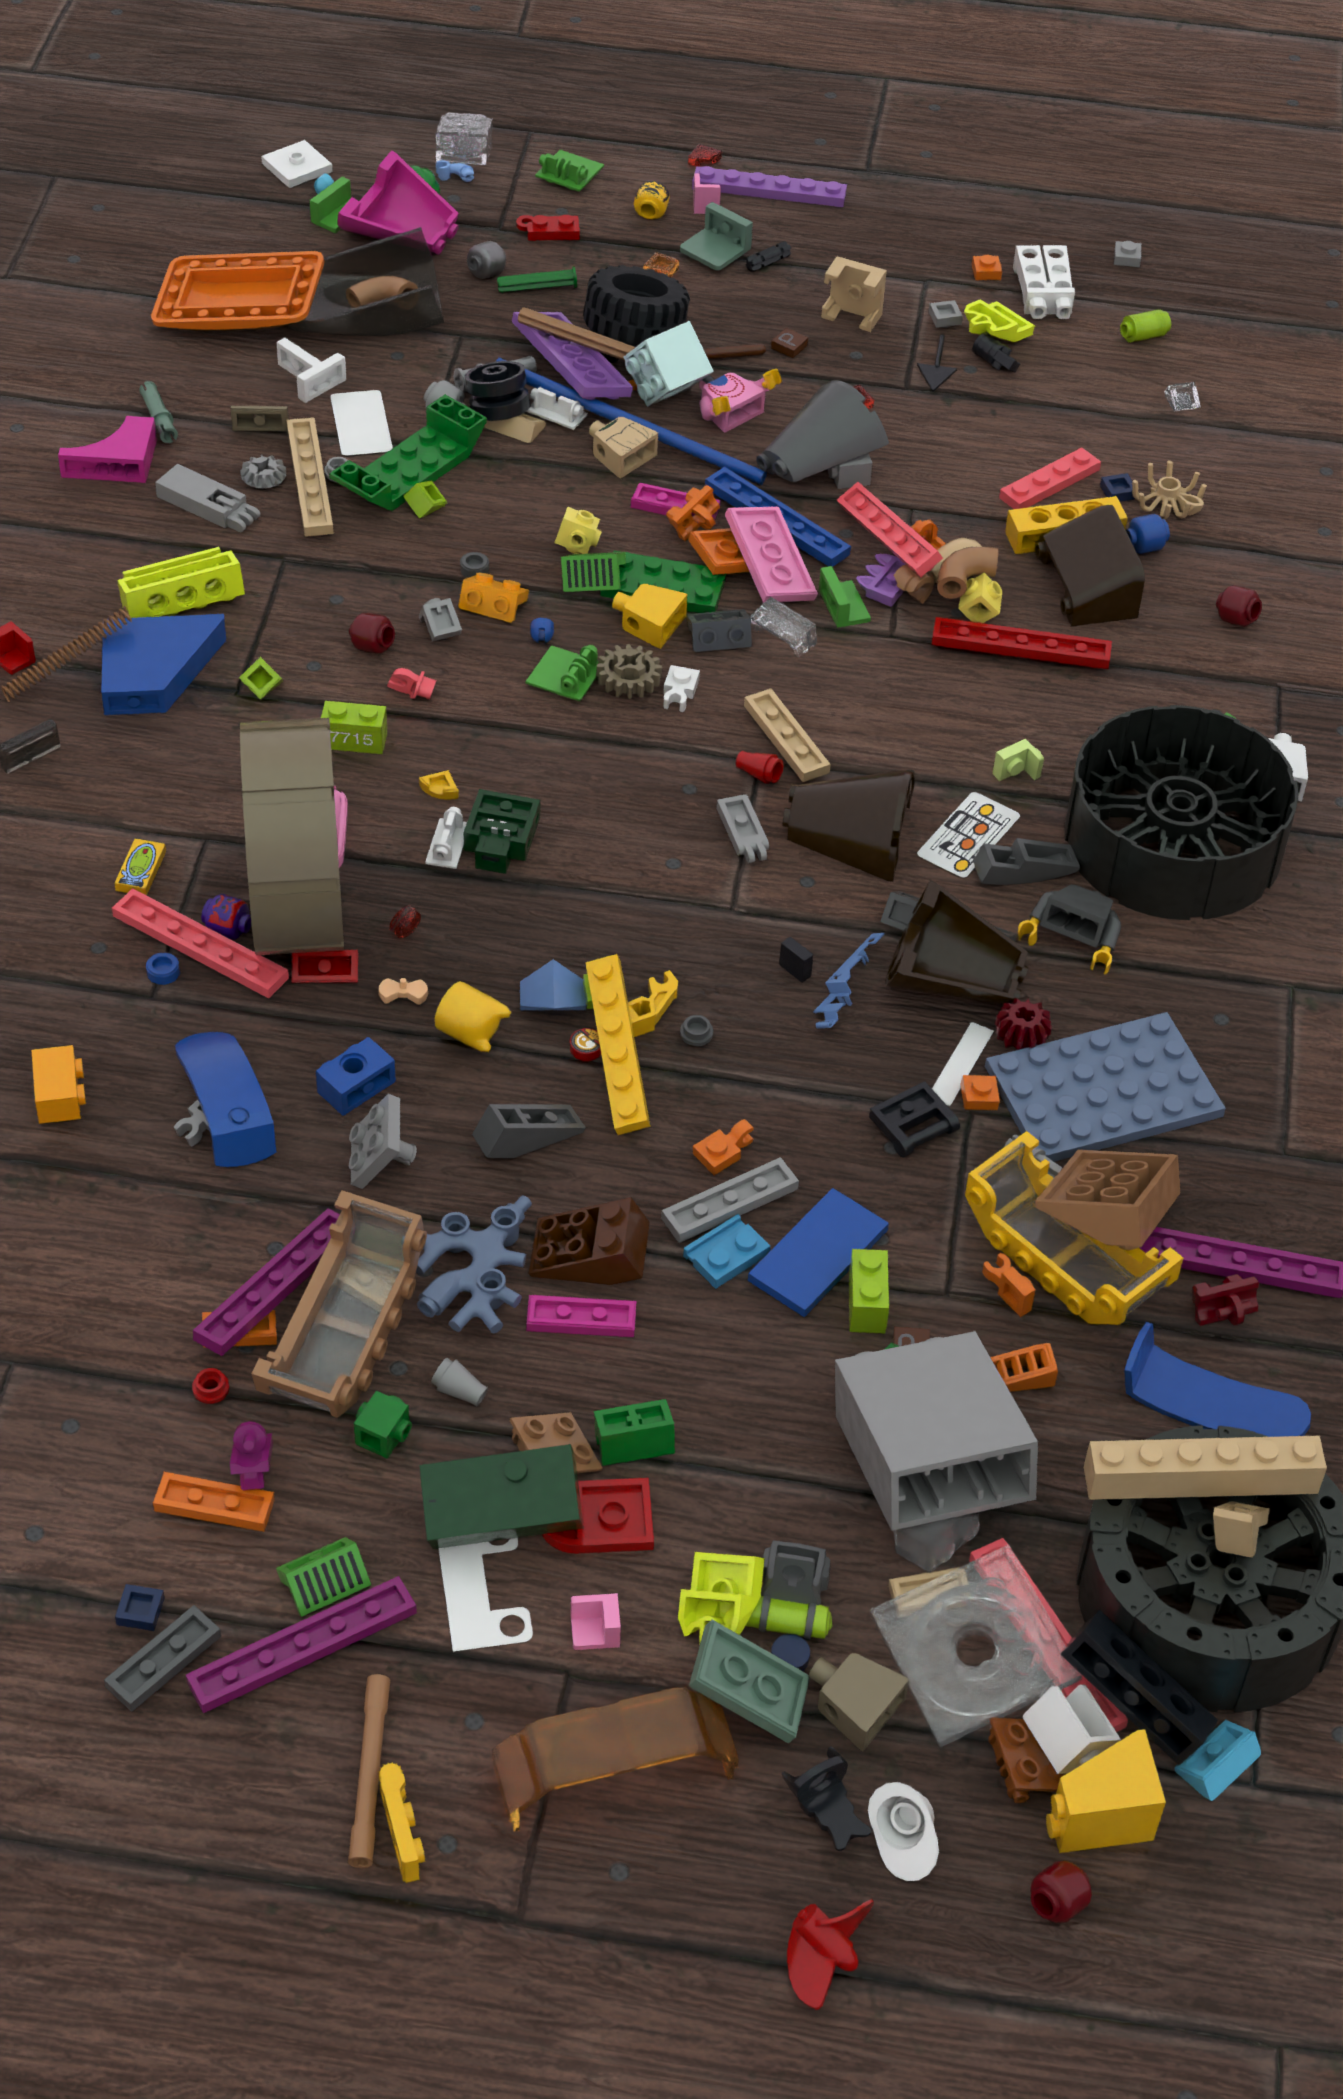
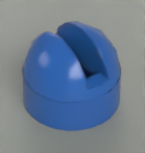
[530,618,554,643]

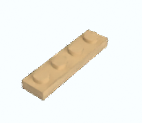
[744,688,831,782]

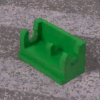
[594,1399,675,1466]

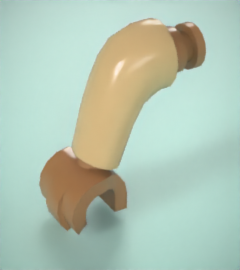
[893,538,982,604]

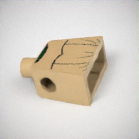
[589,417,658,479]

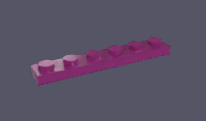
[193,1208,356,1356]
[1139,1227,1343,1299]
[186,1576,417,1713]

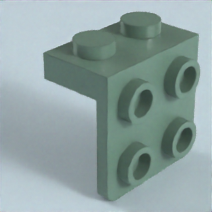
[680,202,753,270]

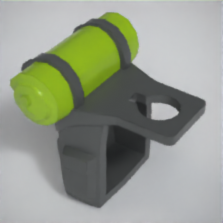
[746,1540,832,1640]

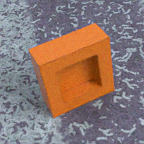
[972,255,1002,280]
[960,1075,1000,1110]

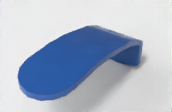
[175,1032,276,1167]
[1124,1322,1311,1437]

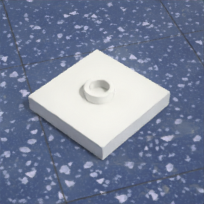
[261,140,333,188]

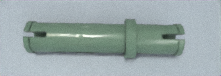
[139,381,178,443]

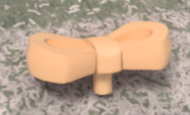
[378,978,429,1005]

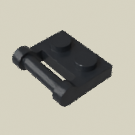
[869,1081,960,1158]

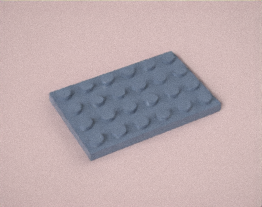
[985,1012,1226,1162]

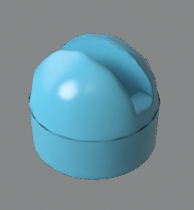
[314,173,334,194]

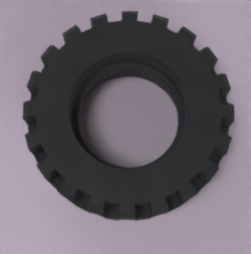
[583,265,690,347]

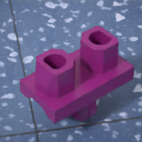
[230,1421,273,1490]

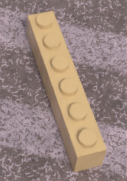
[1084,1436,1327,1500]

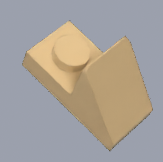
[1213,1501,1270,1557]

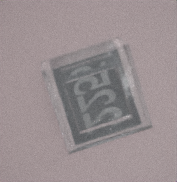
[1164,382,1201,412]

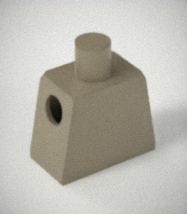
[809,1653,909,1751]

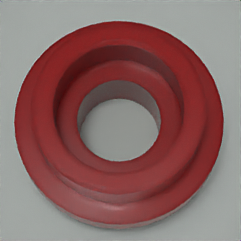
[192,1368,230,1404]

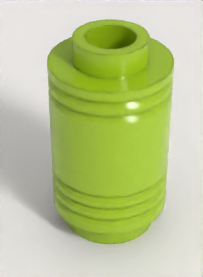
[1120,309,1171,343]

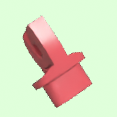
[387,668,436,700]

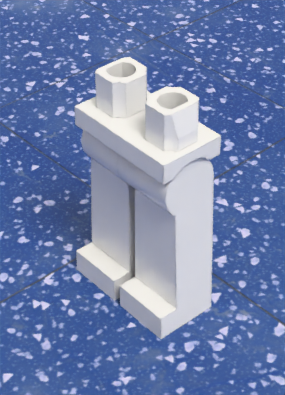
[1013,245,1075,319]

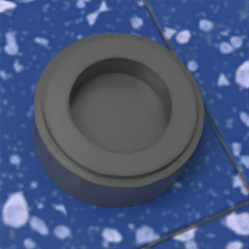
[460,552,489,578]

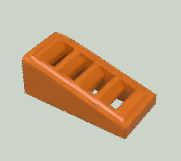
[990,1343,1058,1392]

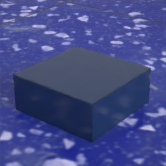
[1100,473,1135,502]
[115,1584,165,1631]

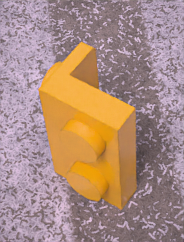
[458,572,529,623]

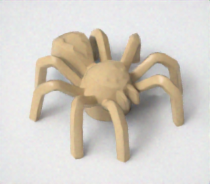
[1132,461,1207,519]

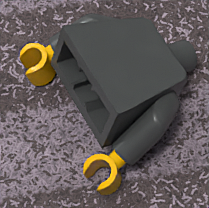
[1018,884,1121,974]

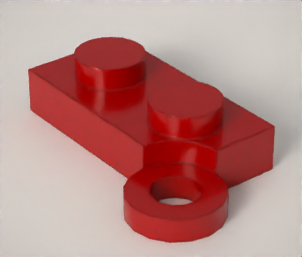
[516,215,580,241]

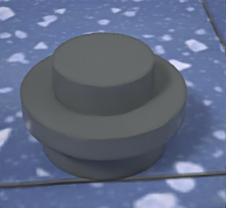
[680,1015,713,1046]

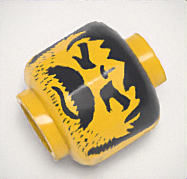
[634,181,670,219]

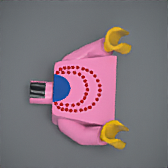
[699,369,782,433]

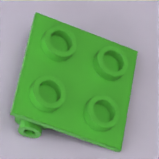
[535,150,604,192]
[525,645,598,702]

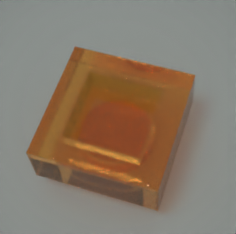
[644,252,679,278]

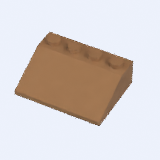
[1035,1150,1180,1250]

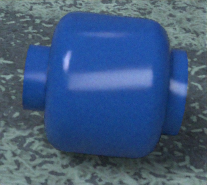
[1126,514,1170,554]

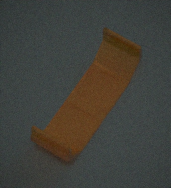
[492,1687,739,1832]

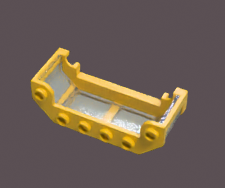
[965,1131,1183,1325]

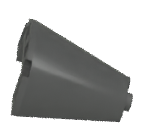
[756,380,889,482]

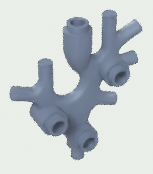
[403,1195,532,1333]

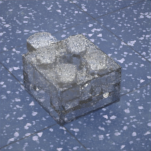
[436,112,492,165]

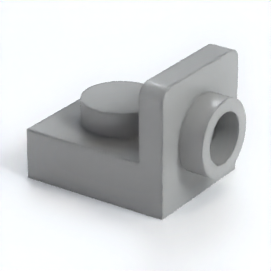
[419,598,462,642]

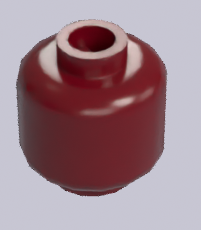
[1216,585,1262,626]
[349,613,395,653]
[1030,1860,1092,1923]

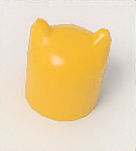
[435,981,511,1052]

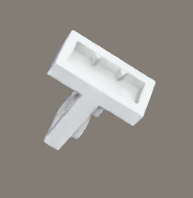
[276,337,346,403]

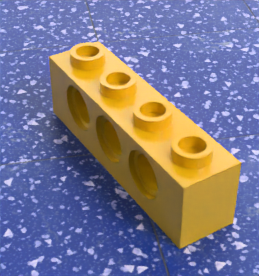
[1005,496,1128,554]

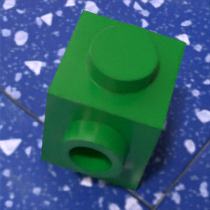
[354,1391,412,1459]

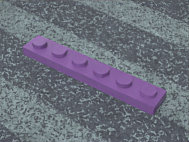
[692,166,847,207]

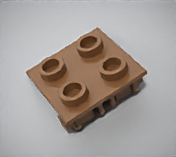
[509,1412,603,1473]

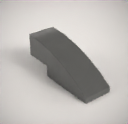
[973,838,1080,885]

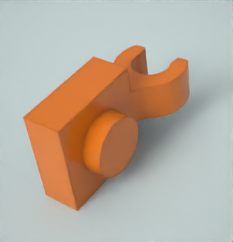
[693,1119,754,1176]
[982,1253,1036,1317]

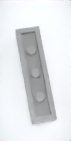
[661,1157,799,1243]

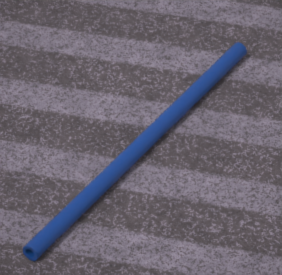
[496,358,767,485]

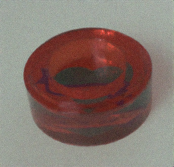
[389,905,421,938]

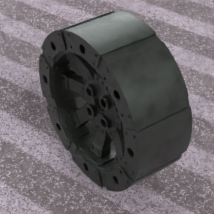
[1064,705,1298,920]
[1076,1425,1343,1712]

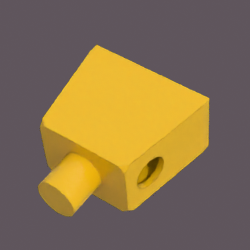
[612,584,687,649]

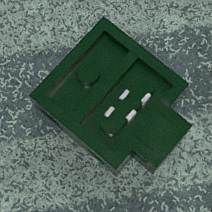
[463,789,541,874]

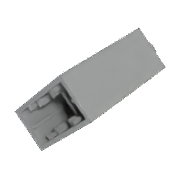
[835,1331,1038,1531]

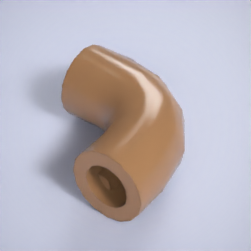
[346,276,419,313]
[937,547,998,599]

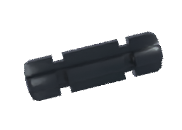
[745,241,791,272]

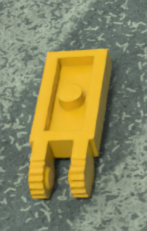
[379,1762,425,1883]

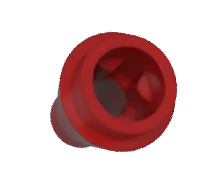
[736,751,784,784]

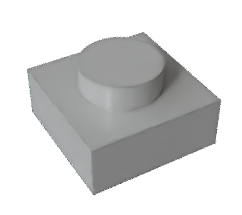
[1114,241,1142,267]
[929,300,963,328]

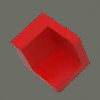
[0,621,36,675]

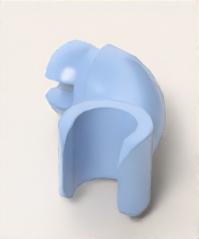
[436,160,474,182]

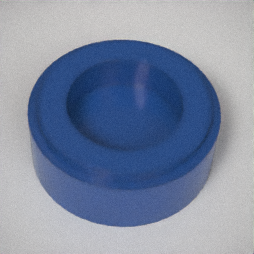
[146,953,180,985]

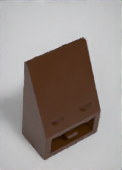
[529,1197,650,1285]

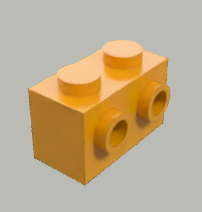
[32,1045,86,1124]

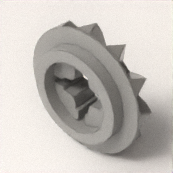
[240,455,286,488]

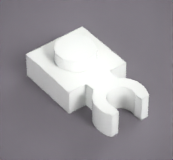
[663,665,700,712]

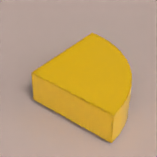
[419,770,459,800]

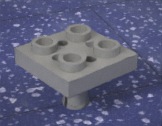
[349,1093,417,1189]

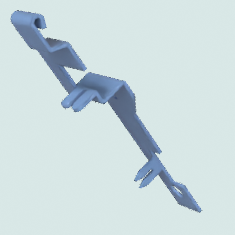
[813,933,885,1029]

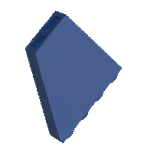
[101,614,226,715]

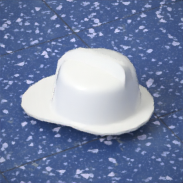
[868,1782,939,1881]

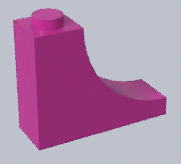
[58,416,157,483]

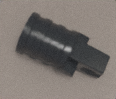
[972,332,1021,373]

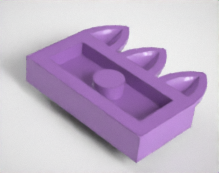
[856,554,905,607]

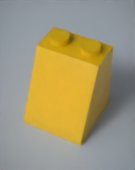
[1046,1729,1166,1853]

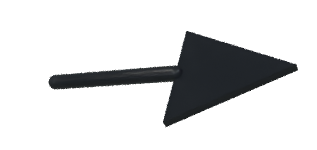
[917,334,957,392]

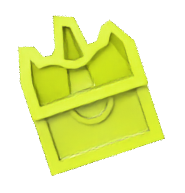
[964,299,1035,342]
[678,1552,765,1642]

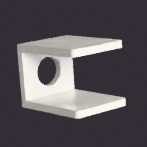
[1023,1684,1121,1774]

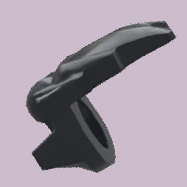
[782,1746,872,1851]

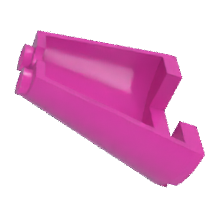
[337,150,459,255]

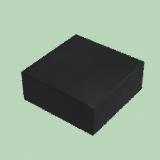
[779,937,814,983]

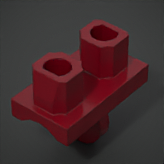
[1192,1274,1259,1326]

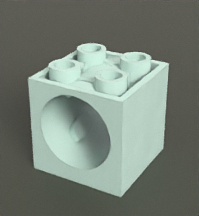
[623,321,714,407]

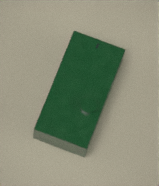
[419,1444,584,1549]

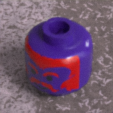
[201,894,252,940]

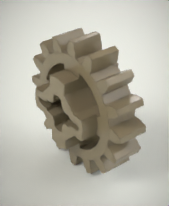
[596,644,662,699]

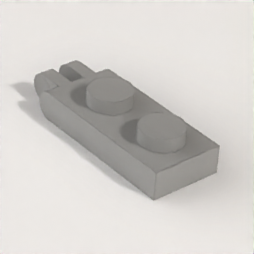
[716,794,769,863]

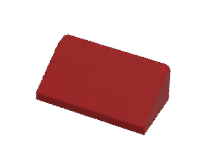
[292,950,359,983]

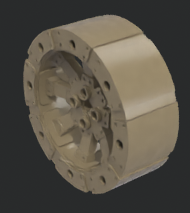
[240,718,344,955]

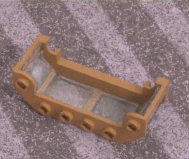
[251,1190,427,1418]

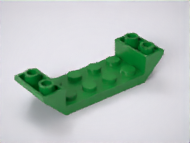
[329,394,487,511]

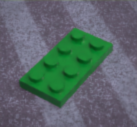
[600,550,727,613]

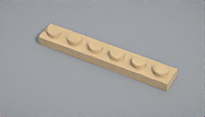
[286,418,334,536]

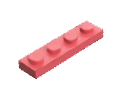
[999,448,1101,509]

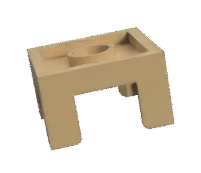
[821,256,887,332]

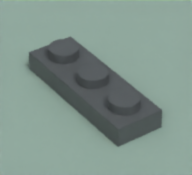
[104,1605,221,1712]

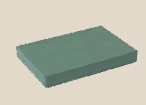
[689,1619,810,1743]

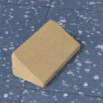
[484,413,546,443]

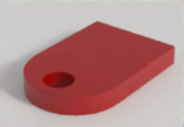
[541,1478,654,1554]

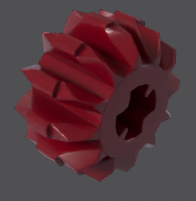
[995,997,1052,1050]

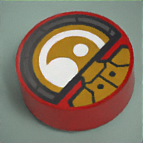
[570,1028,601,1061]

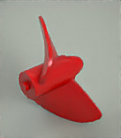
[787,1898,874,2010]

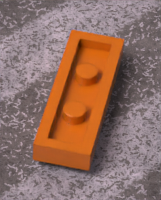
[153,1472,275,1532]

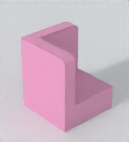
[693,173,721,214]
[570,1593,621,1650]

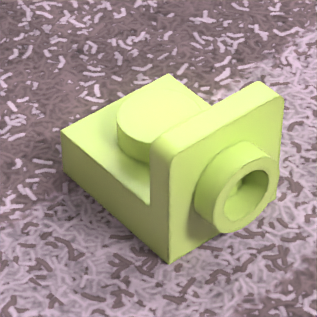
[992,739,1044,781]

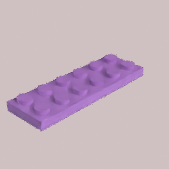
[512,312,633,400]

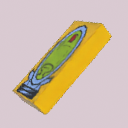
[114,838,166,895]

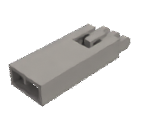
[155,464,261,532]

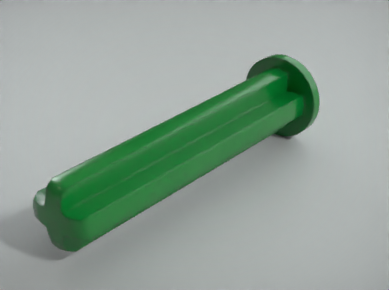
[497,266,577,293]

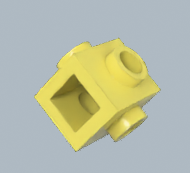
[554,507,602,554]
[958,573,1003,623]

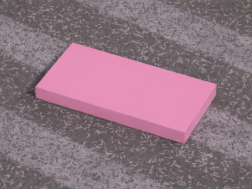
[725,507,818,603]

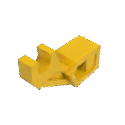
[628,970,678,1037]

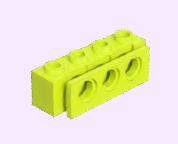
[117,547,245,618]

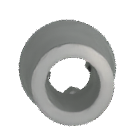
[431,1358,488,1407]

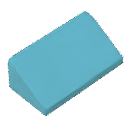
[1174,1720,1261,1801]

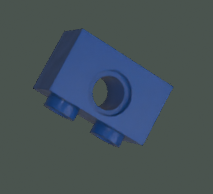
[316,1037,396,1116]

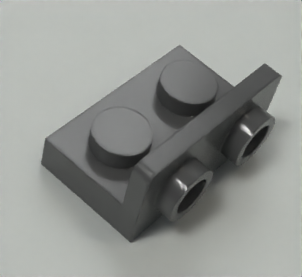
[686,609,752,652]

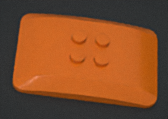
[151,251,324,330]

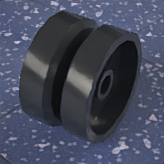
[465,361,531,421]

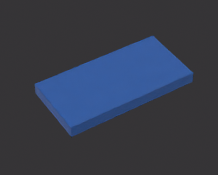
[748,1188,889,1317]

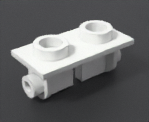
[526,387,588,430]
[425,807,467,869]

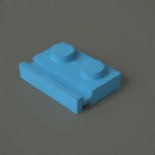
[683,1214,771,1289]

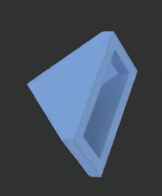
[520,959,586,1010]

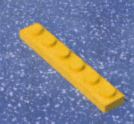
[585,954,651,1135]

